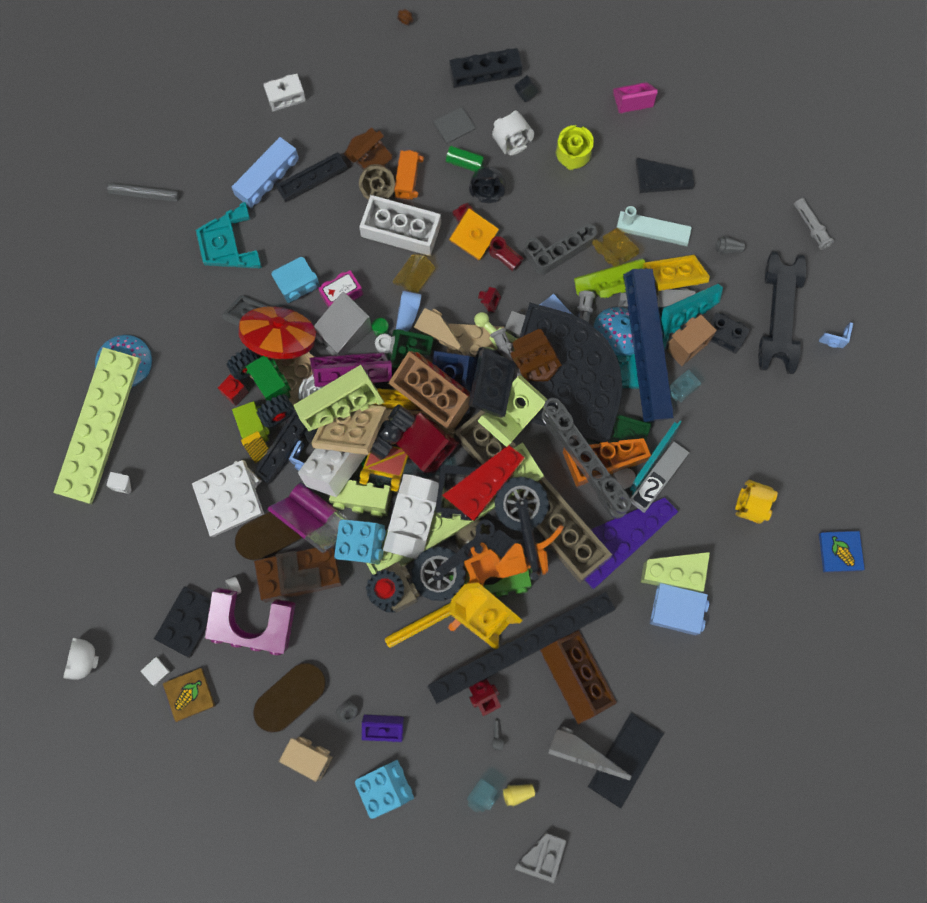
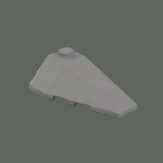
[549,727,631,780]

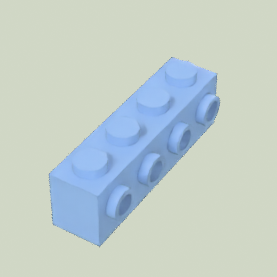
[232,137,299,208]

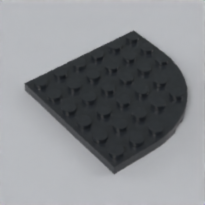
[512,302,622,443]

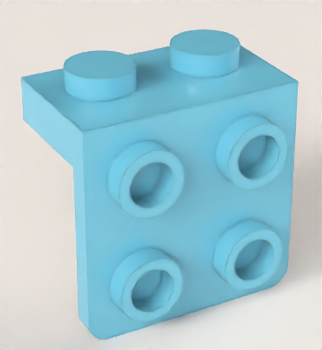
[272,257,320,303]
[334,520,386,565]
[355,760,414,819]

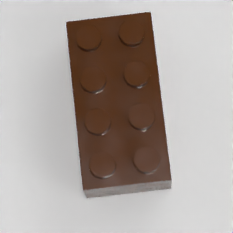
[254,544,342,603]

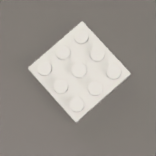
[192,460,264,537]

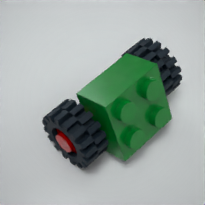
[226,348,295,427]

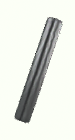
[107,183,178,202]

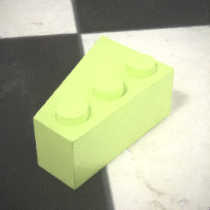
[329,480,392,518]
[641,552,710,593]

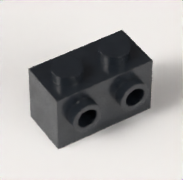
[710,312,750,354]

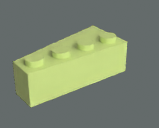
[294,365,384,431]

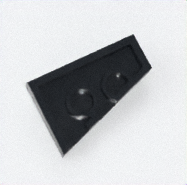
[635,158,694,193]

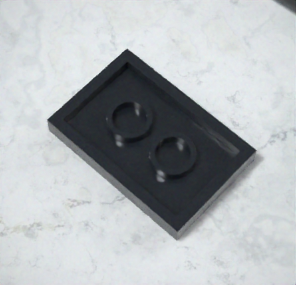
[468,349,516,418]
[154,586,211,658]

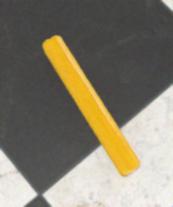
[385,603,451,648]

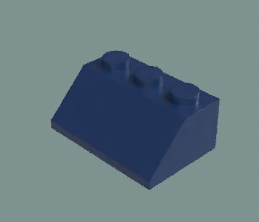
[433,351,478,414]

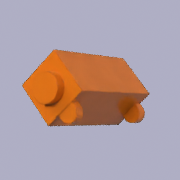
[394,150,424,200]

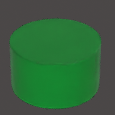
[372,318,389,336]

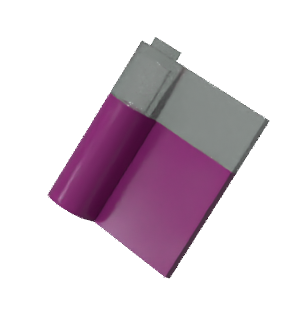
[267,482,349,553]

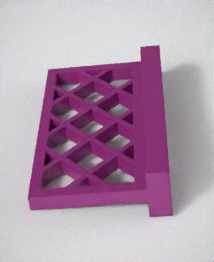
[309,352,392,387]

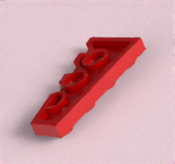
[442,445,525,521]

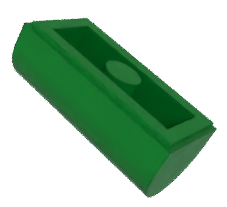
[446,146,484,172]

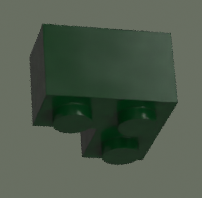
[388,329,434,369]

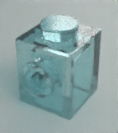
[670,370,701,402]
[466,778,498,812]

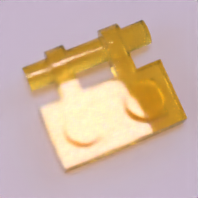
[592,228,639,267]

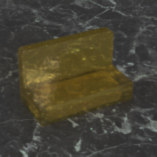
[393,254,436,293]

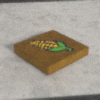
[163,668,215,722]

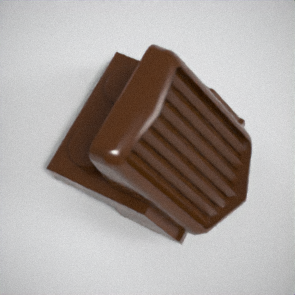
[343,127,392,170]
[510,329,562,382]

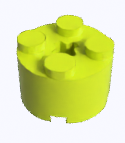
[556,125,594,170]

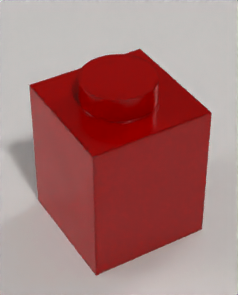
[218,374,249,406]

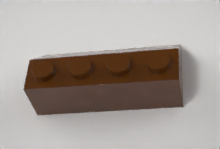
[540,631,617,724]

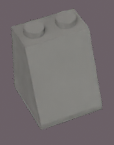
[314,291,372,356]

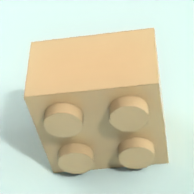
[279,736,333,781]

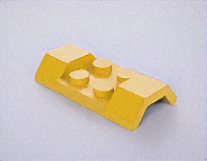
[450,583,523,650]

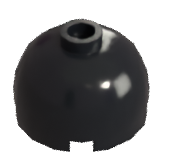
[469,166,505,203]

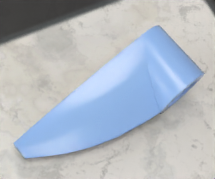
[396,291,421,331]

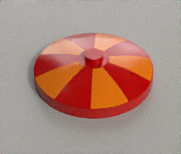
[238,306,316,359]

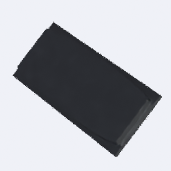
[587,713,664,809]

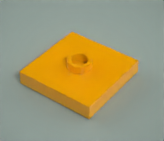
[449,209,499,260]

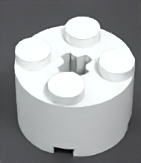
[492,111,534,155]

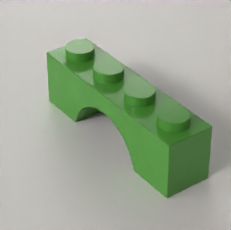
[449,569,531,598]

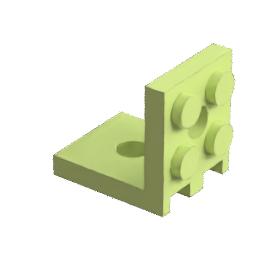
[478,375,548,447]

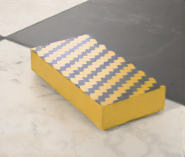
[241,431,269,463]

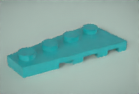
[661,284,723,342]

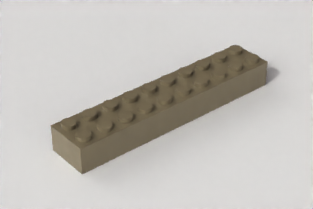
[454,410,612,584]

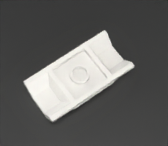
[383,474,439,559]

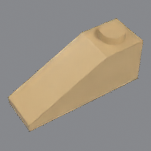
[414,308,467,355]

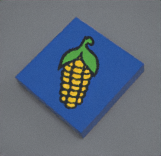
[819,531,865,572]

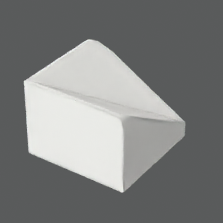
[106,472,132,494]

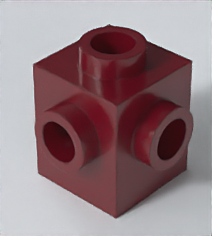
[469,678,501,716]

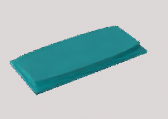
[630,421,682,495]

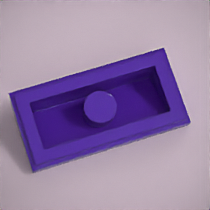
[362,715,404,742]

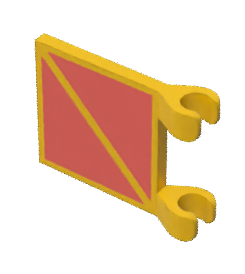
[359,446,408,492]

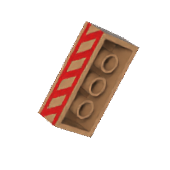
[389,351,471,428]

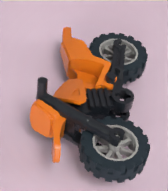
[411,477,564,631]

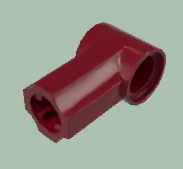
[489,236,524,271]

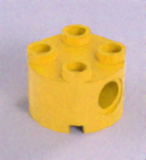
[735,480,778,524]

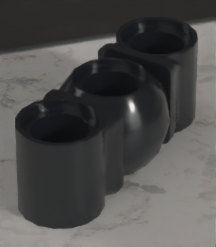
[370,404,415,460]

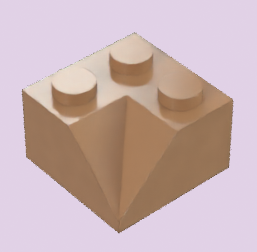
[667,315,717,366]

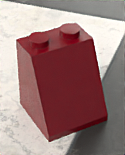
[396,412,459,473]

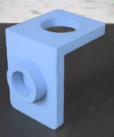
[819,322,853,348]
[289,440,304,470]

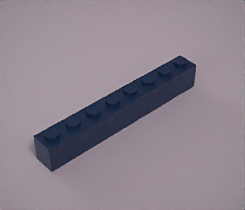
[623,269,674,422]

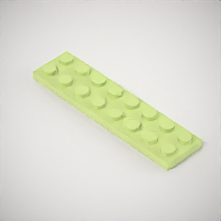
[53,347,141,504]

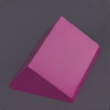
[613,82,657,113]

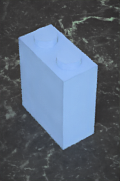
[649,583,709,635]

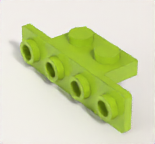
[574,259,645,298]

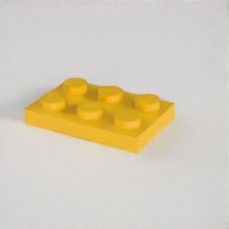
[643,255,710,291]

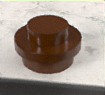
[397,9,414,25]

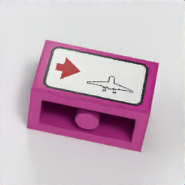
[318,270,363,308]

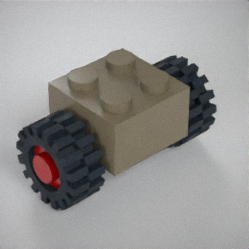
[366,562,420,613]

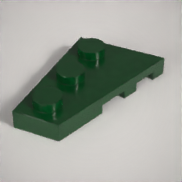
[586,414,651,445]

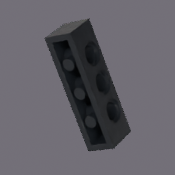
[449,48,522,88]

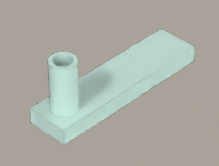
[616,206,691,246]

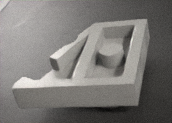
[515,833,566,883]

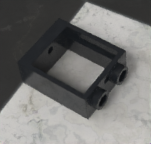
[435,465,478,521]

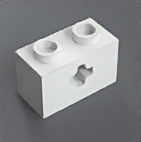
[263,74,306,111]

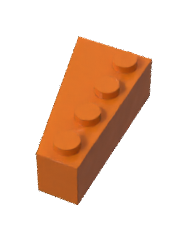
[562,438,651,487]

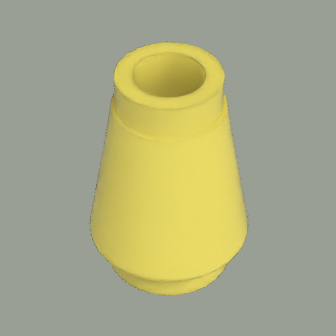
[503,784,535,807]

